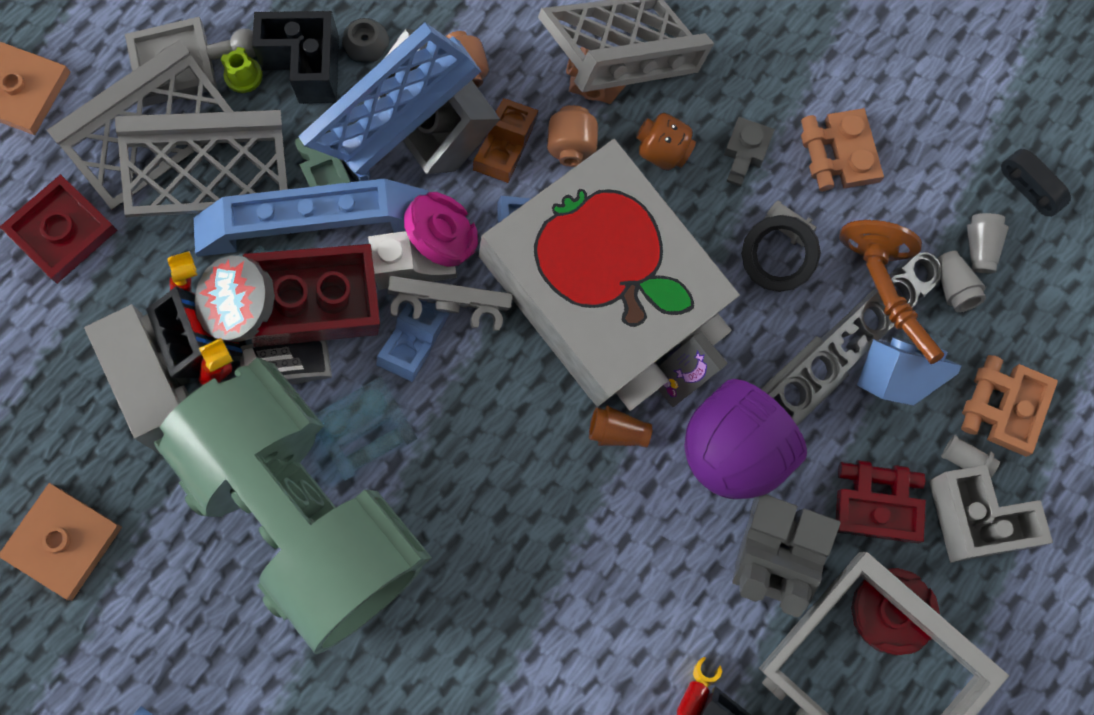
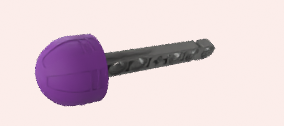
[684,252,942,499]

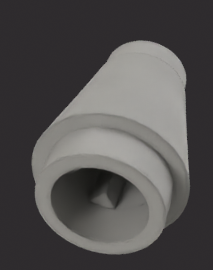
[967,213,1009,274]
[937,251,986,312]

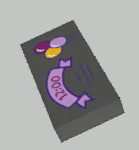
[658,331,728,407]

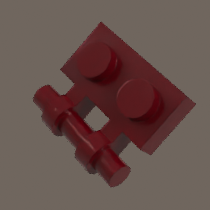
[835,460,926,544]

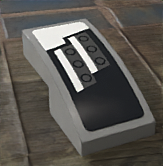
[240,340,332,385]

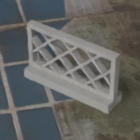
[538,0,714,92]
[47,39,233,210]
[115,110,288,218]

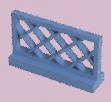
[298,22,482,175]

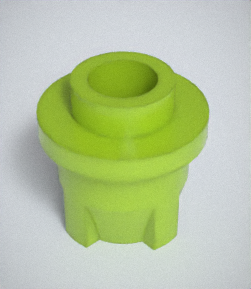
[221,47,263,93]

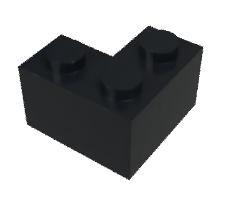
[252,11,339,104]

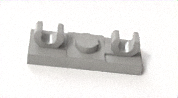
[387,276,513,331]

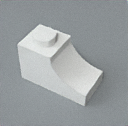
[368,231,457,289]

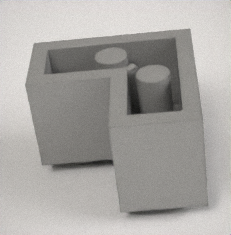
[929,465,1053,563]

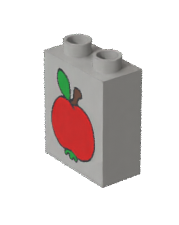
[478,139,740,411]

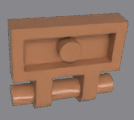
[801,108,884,191]
[961,355,1058,457]

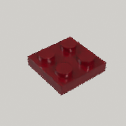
[0,174,118,284]

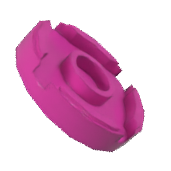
[404,192,478,267]

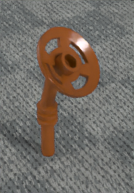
[839,220,944,364]

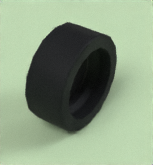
[741,215,821,292]

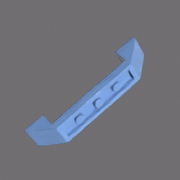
[193,178,429,257]

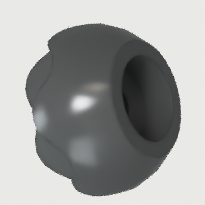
[342,18,389,63]

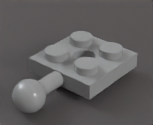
[125,17,256,107]

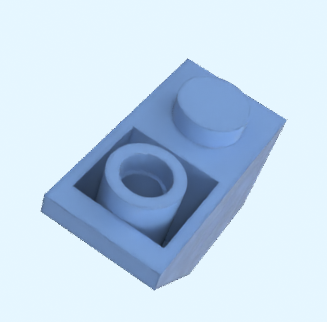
[857,337,961,405]

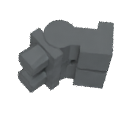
[732,494,841,618]

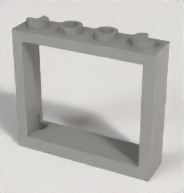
[759,552,1009,715]

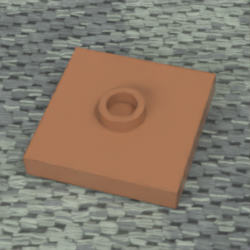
[0,42,71,135]
[0,483,122,601]

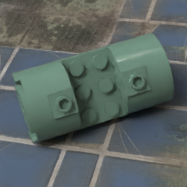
[154,357,432,654]

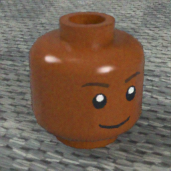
[636,112,696,171]

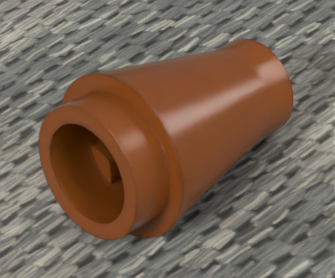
[589,405,652,448]

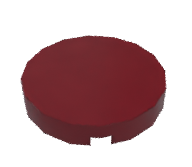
[851,568,940,656]

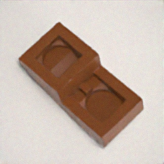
[473,98,539,183]

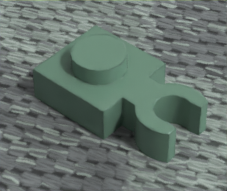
[295,138,351,187]

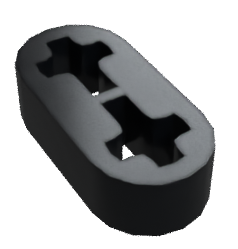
[1001,149,1071,217]

